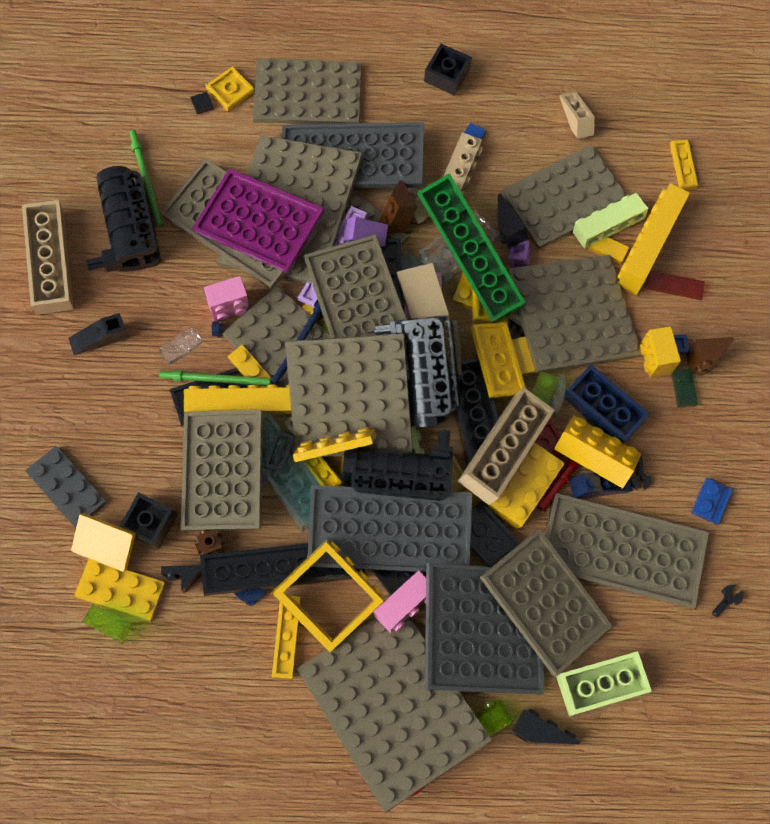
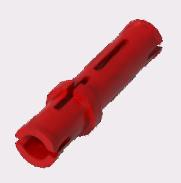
[536,459,578,512]

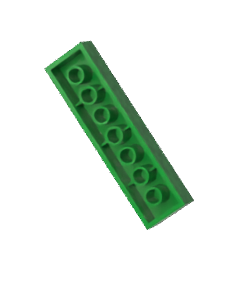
[417,173,526,323]

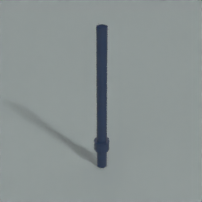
[271,303,323,385]

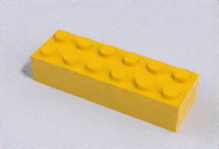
[617,183,690,296]

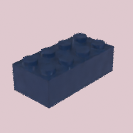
[563,364,650,444]

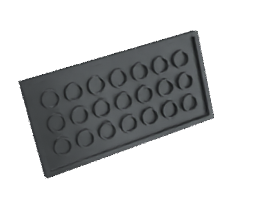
[282,122,425,188]
[308,485,472,572]

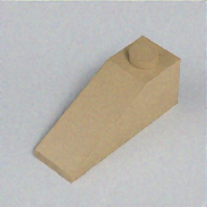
[560,92,595,139]

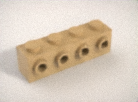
[443,132,483,197]

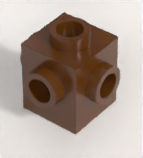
[195,529,225,555]

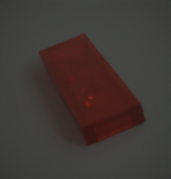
[647,270,704,300]

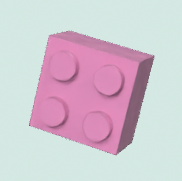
[204,276,249,322]

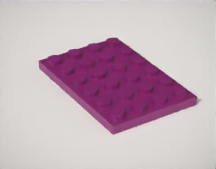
[192,168,325,274]

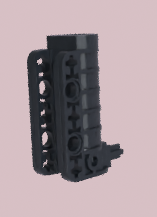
[375,315,461,427]
[342,429,453,501]

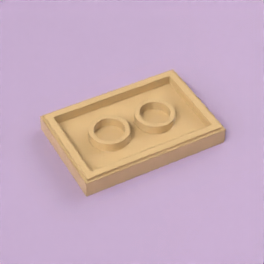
[396,263,449,319]

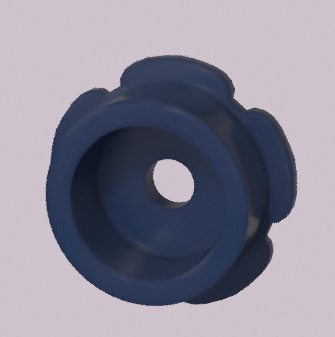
[212,319,223,338]

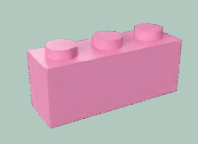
[374,570,426,634]

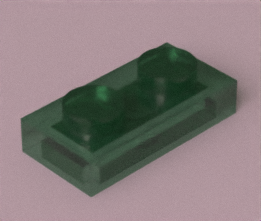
[671,369,698,408]

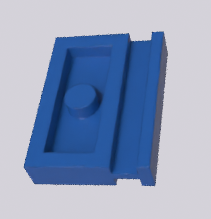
[691,478,733,525]

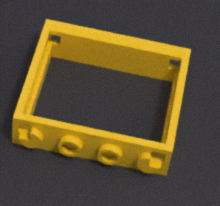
[273,540,384,652]

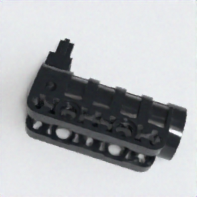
[86,166,161,272]

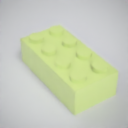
[556,651,652,717]

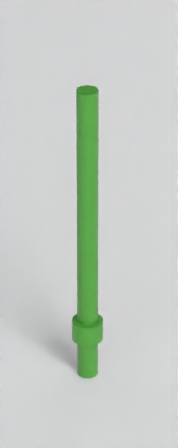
[129,130,163,227]
[159,370,271,386]

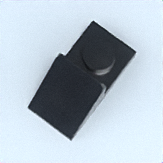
[161,565,202,593]

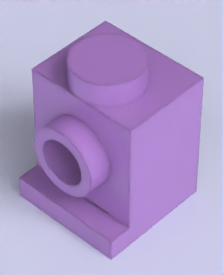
[508,241,532,268]

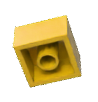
[639,326,681,378]

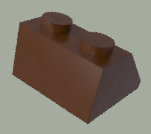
[379,180,418,234]
[686,337,734,376]

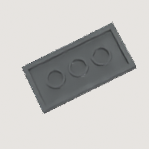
[25,446,107,528]

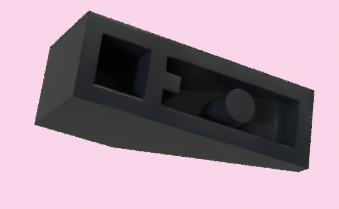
[498,193,528,249]

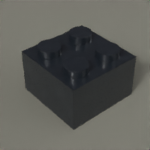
[424,43,472,96]
[119,492,178,549]

